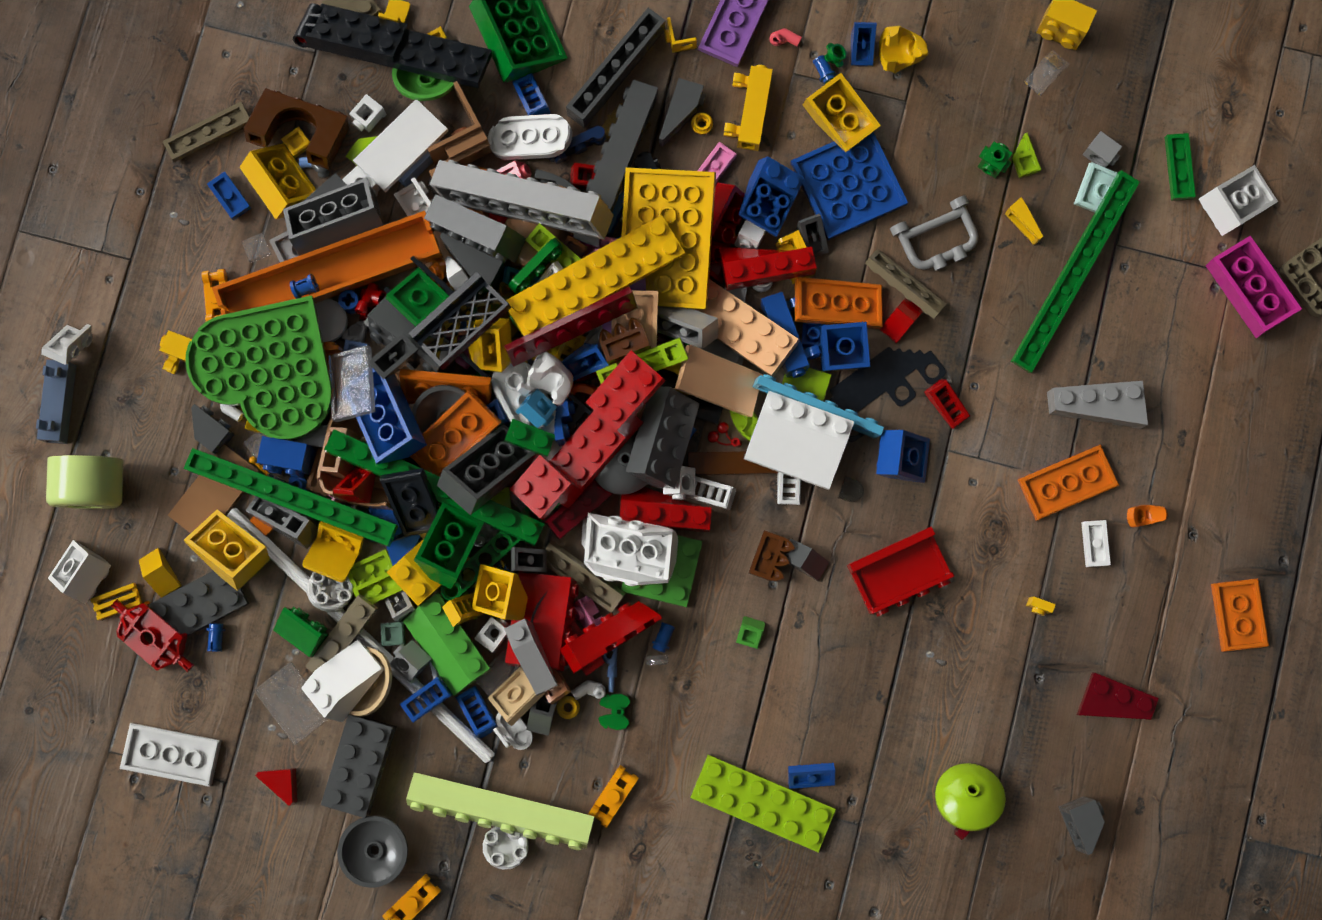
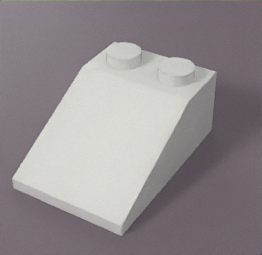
[1199,165,1278,236]
[301,639,384,722]

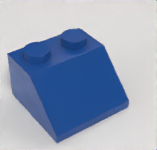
[820,322,870,372]
[876,430,930,483]

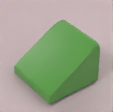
[736,616,765,649]

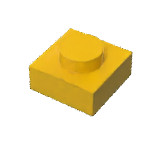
[1026,597,1056,616]

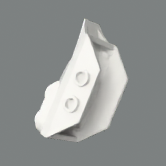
[581,513,678,586]

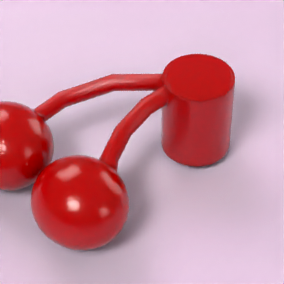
[707,422,742,448]

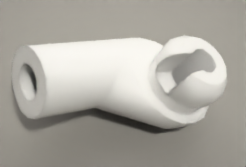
[220,404,244,422]
[571,680,606,700]

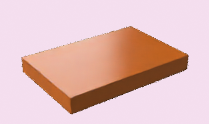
[1211,578,1269,652]

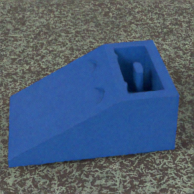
[739,156,805,237]

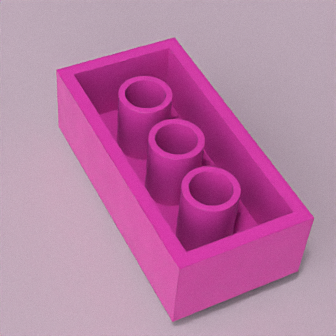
[1206,236,1302,338]

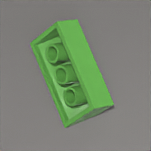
[403,593,492,696]

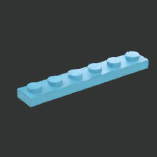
[753,374,884,439]

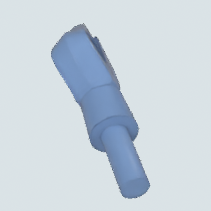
[603,647,617,692]

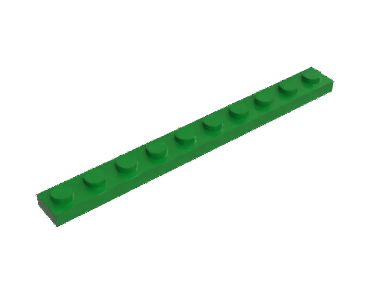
[1010,170,1140,373]
[324,429,544,546]
[183,448,398,547]

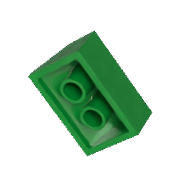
[414,502,484,589]

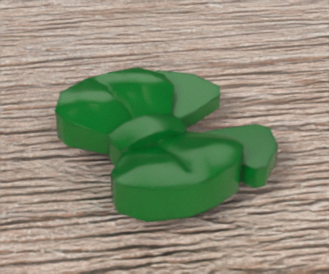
[598,694,630,730]

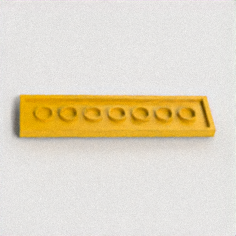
[505,215,685,336]

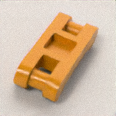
[202,269,230,322]
[587,765,639,828]
[382,874,442,920]

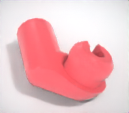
[769,28,802,47]

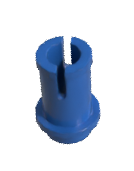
[813,55,836,85]
[652,622,675,653]
[207,623,225,652]

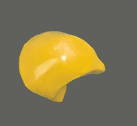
[879,26,929,74]

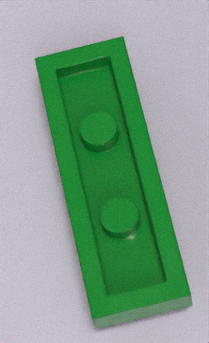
[1164,133,1196,201]

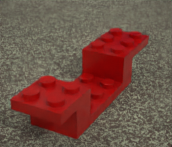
[510,350,666,520]

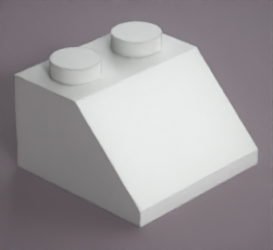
[48,540,111,604]

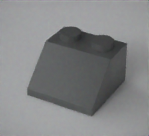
[1058,796,1105,855]

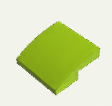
[348,549,402,604]

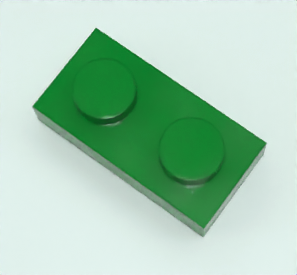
[504,419,555,457]

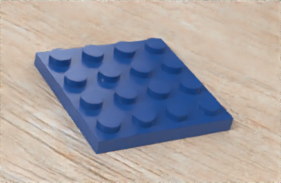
[790,132,908,240]

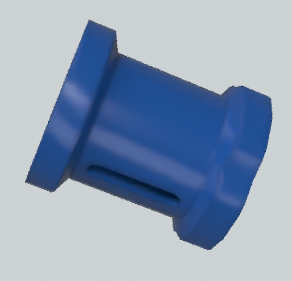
[290,274,319,299]
[338,290,360,314]

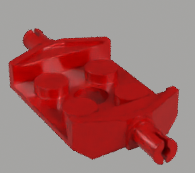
[111,599,194,672]

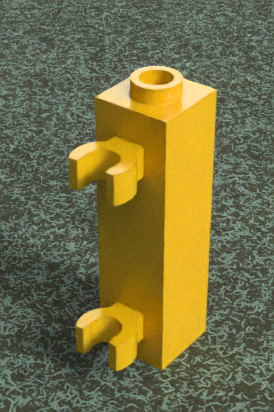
[723,65,773,151]
[159,330,192,374]

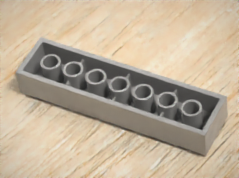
[430,160,614,240]

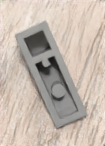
[504,619,558,696]

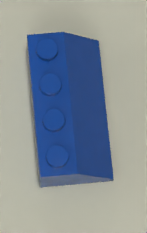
[344,368,427,464]

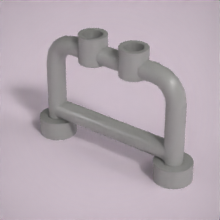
[890,195,979,271]

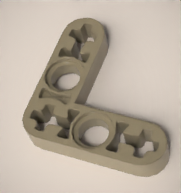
[1280,238,1322,317]

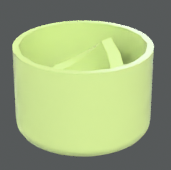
[46,455,124,509]

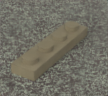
[162,102,250,163]
[865,249,946,319]
[545,541,626,612]
[305,594,378,672]

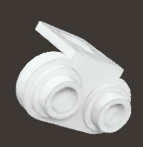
[493,712,533,750]

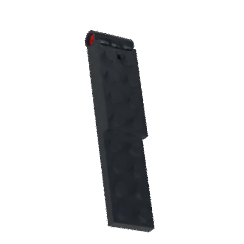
[293,3,492,88]

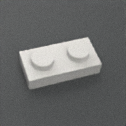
[1081,520,1111,567]

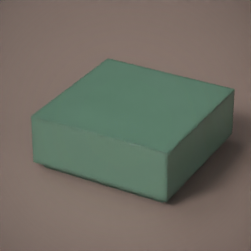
[380,622,406,646]

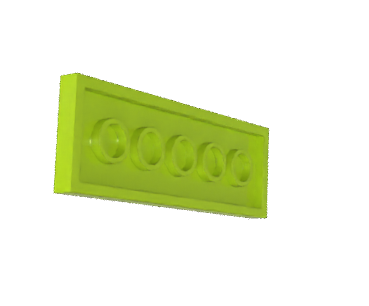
[690,755,836,853]

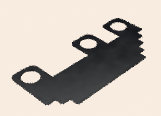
[829,347,946,442]

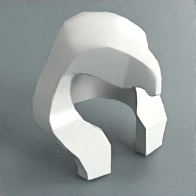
[517,351,573,405]

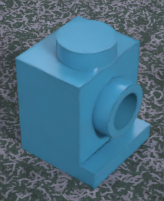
[515,388,557,428]

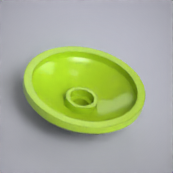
[935,763,1006,831]

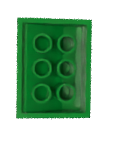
[469,0,568,83]

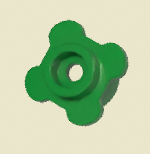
[825,43,847,67]

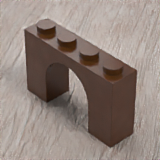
[243,88,349,170]

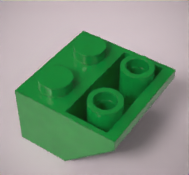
[273,606,329,657]

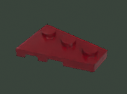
[1077,672,1159,720]

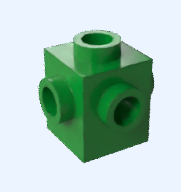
[978,141,1012,179]

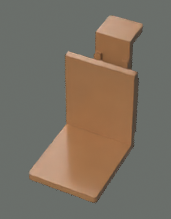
[427,81,492,178]

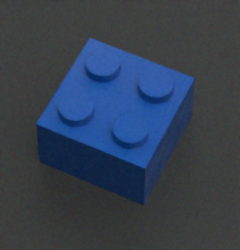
[256,436,316,479]

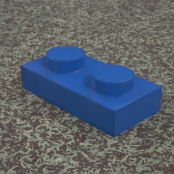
[207,171,251,221]
[788,763,835,789]

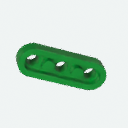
[508,238,563,294]

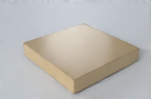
[488,666,545,726]

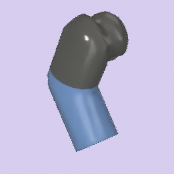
[299,157,330,178]

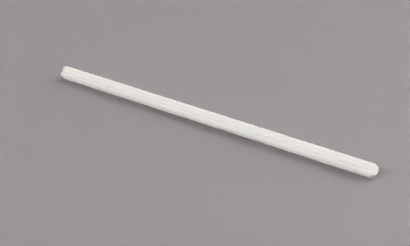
[227,508,495,763]

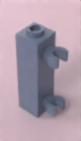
[36,359,77,444]

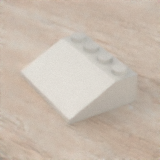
[744,391,854,490]

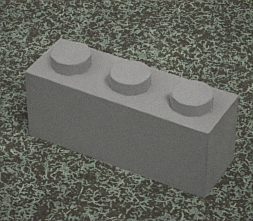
[657,306,718,349]

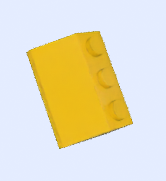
[239,143,316,219]

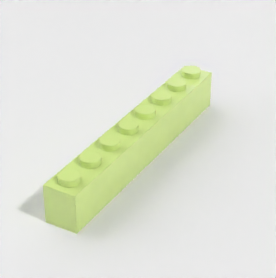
[406,772,594,850]

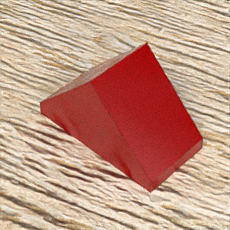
[879,298,923,343]
[333,467,376,504]
[255,768,297,806]

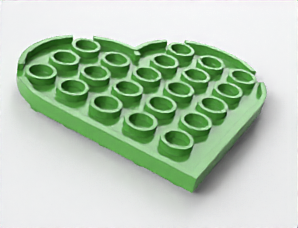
[185,295,333,440]

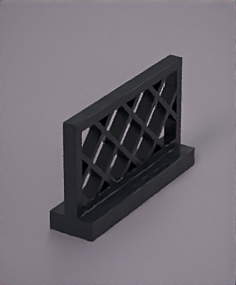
[408,272,512,370]

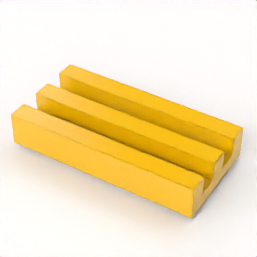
[90,583,142,620]

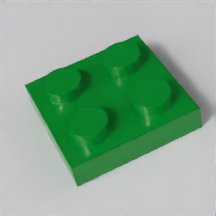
[385,267,449,327]

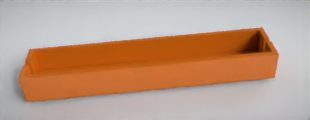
[212,211,443,315]

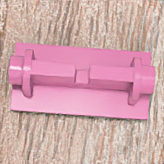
[573,596,603,628]

